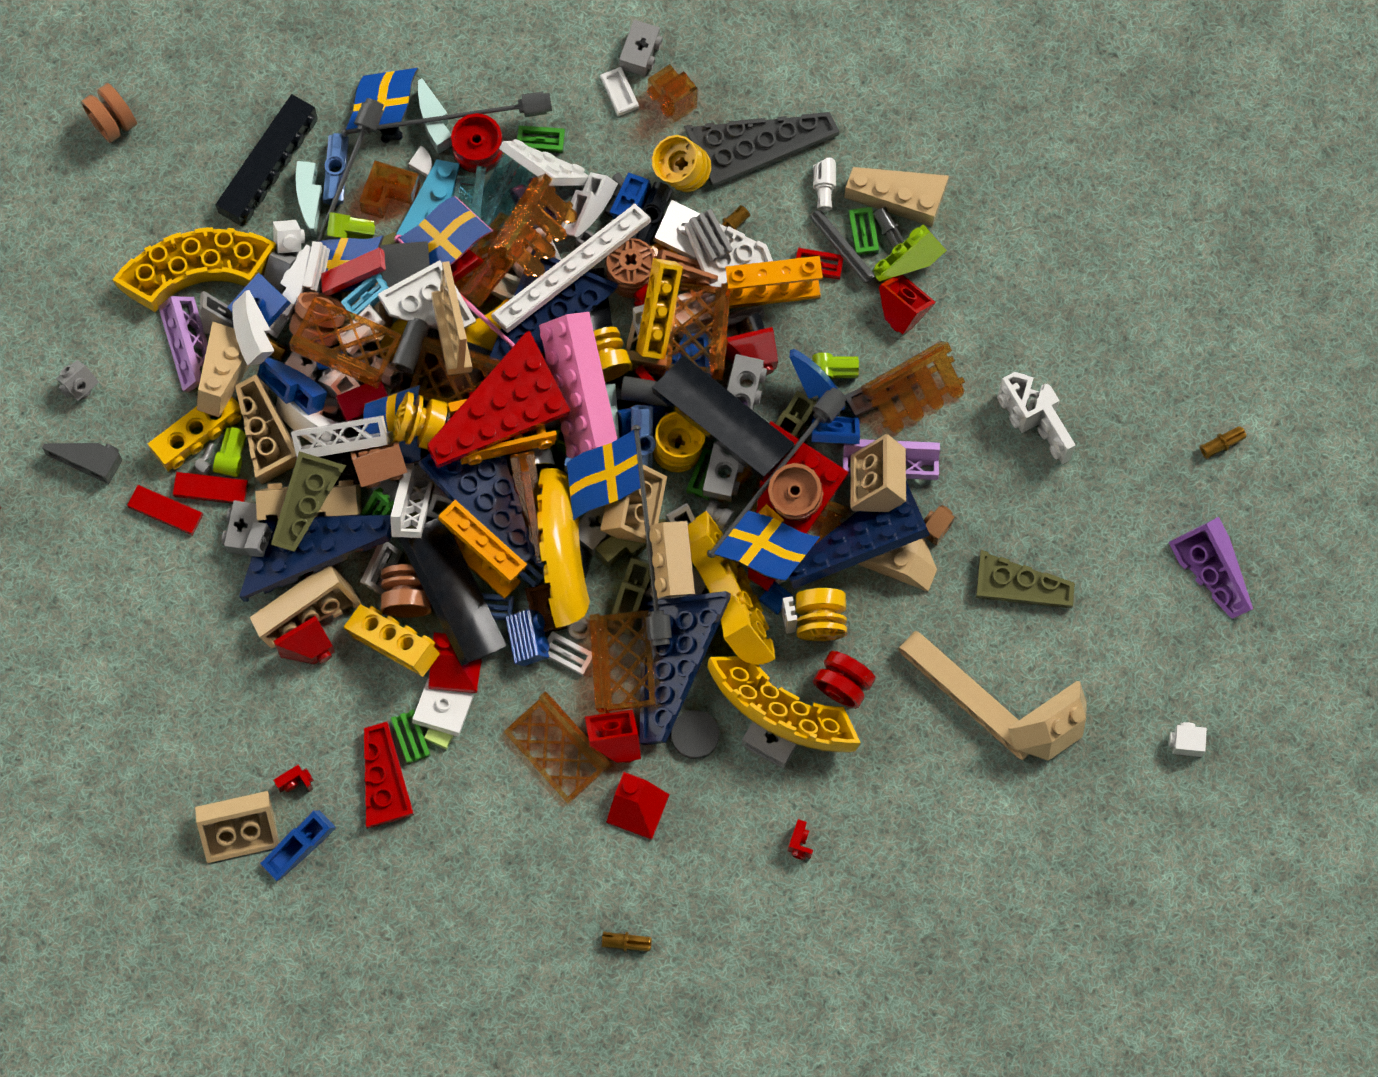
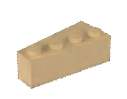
[844,167,949,227]
[197,322,250,417]
[235,375,297,484]
[255,480,362,520]
[250,566,362,648]

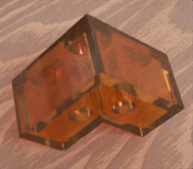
[647,64,698,122]
[359,161,421,219]

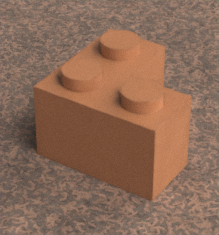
[350,441,408,488]

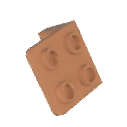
[657,249,718,292]

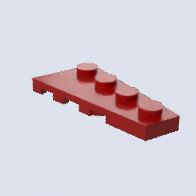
[364,721,414,829]

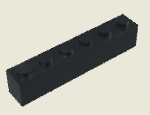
[215,94,318,226]

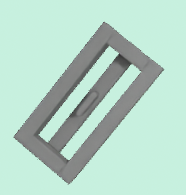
[689,209,733,262]

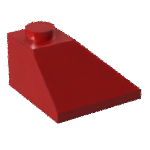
[879,275,936,335]
[723,327,778,375]
[273,616,335,665]
[428,632,482,693]
[585,709,641,763]
[606,772,670,840]

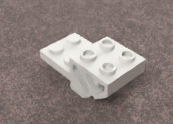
[997,372,1076,464]

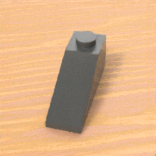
[42,443,122,484]

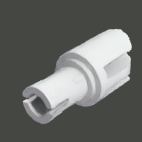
[813,158,836,212]

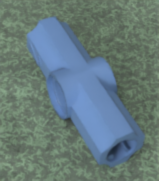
[323,133,349,206]
[631,405,656,469]

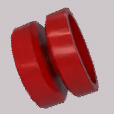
[451,113,503,173]
[813,651,876,709]

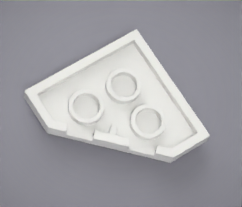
[499,139,589,186]
[684,217,773,286]
[378,260,476,330]

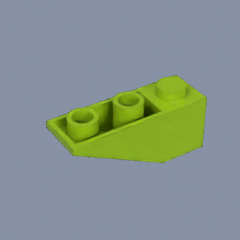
[872,224,947,281]

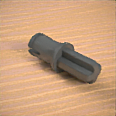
[873,207,904,249]

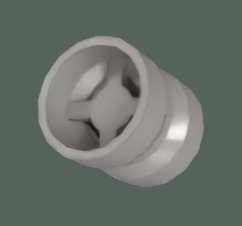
[705,500,734,532]

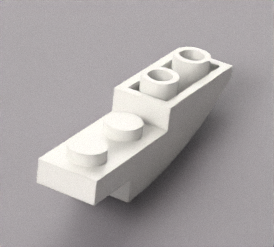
[268,244,311,338]

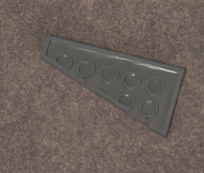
[684,112,839,188]

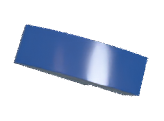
[789,349,845,410]
[257,358,327,415]
[260,810,336,881]

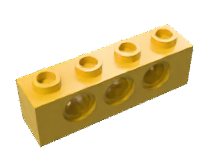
[635,258,683,360]
[147,396,242,471]
[344,604,440,677]

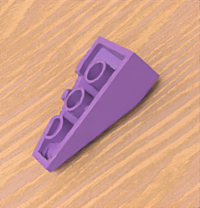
[1168,517,1253,619]

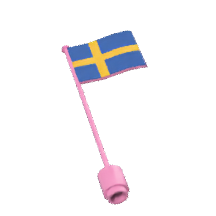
[394,196,545,360]

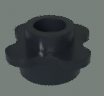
[379,127,403,144]

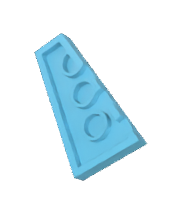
[396,159,460,235]

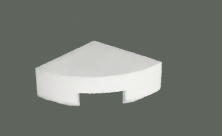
[408,146,432,177]

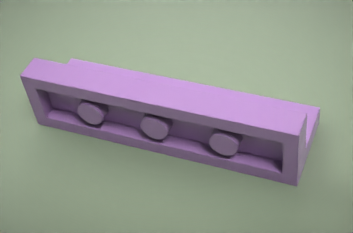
[158,296,208,392]
[843,439,940,480]

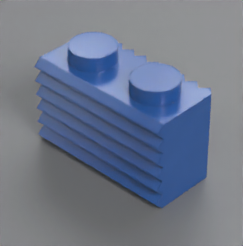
[505,609,550,666]

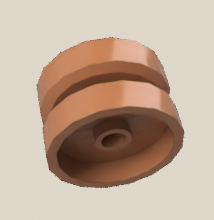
[80,83,137,143]
[289,292,348,346]
[768,463,823,521]

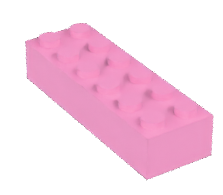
[539,312,617,458]

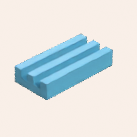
[341,273,389,319]

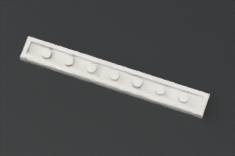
[491,204,651,333]

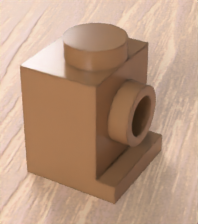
[924,505,955,546]

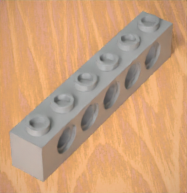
[703,354,767,502]

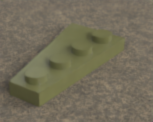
[271,451,346,552]
[976,550,1075,608]

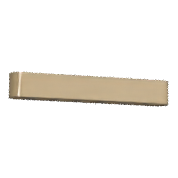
[898,631,1029,760]

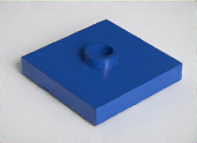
[227,272,291,327]
[811,416,860,444]

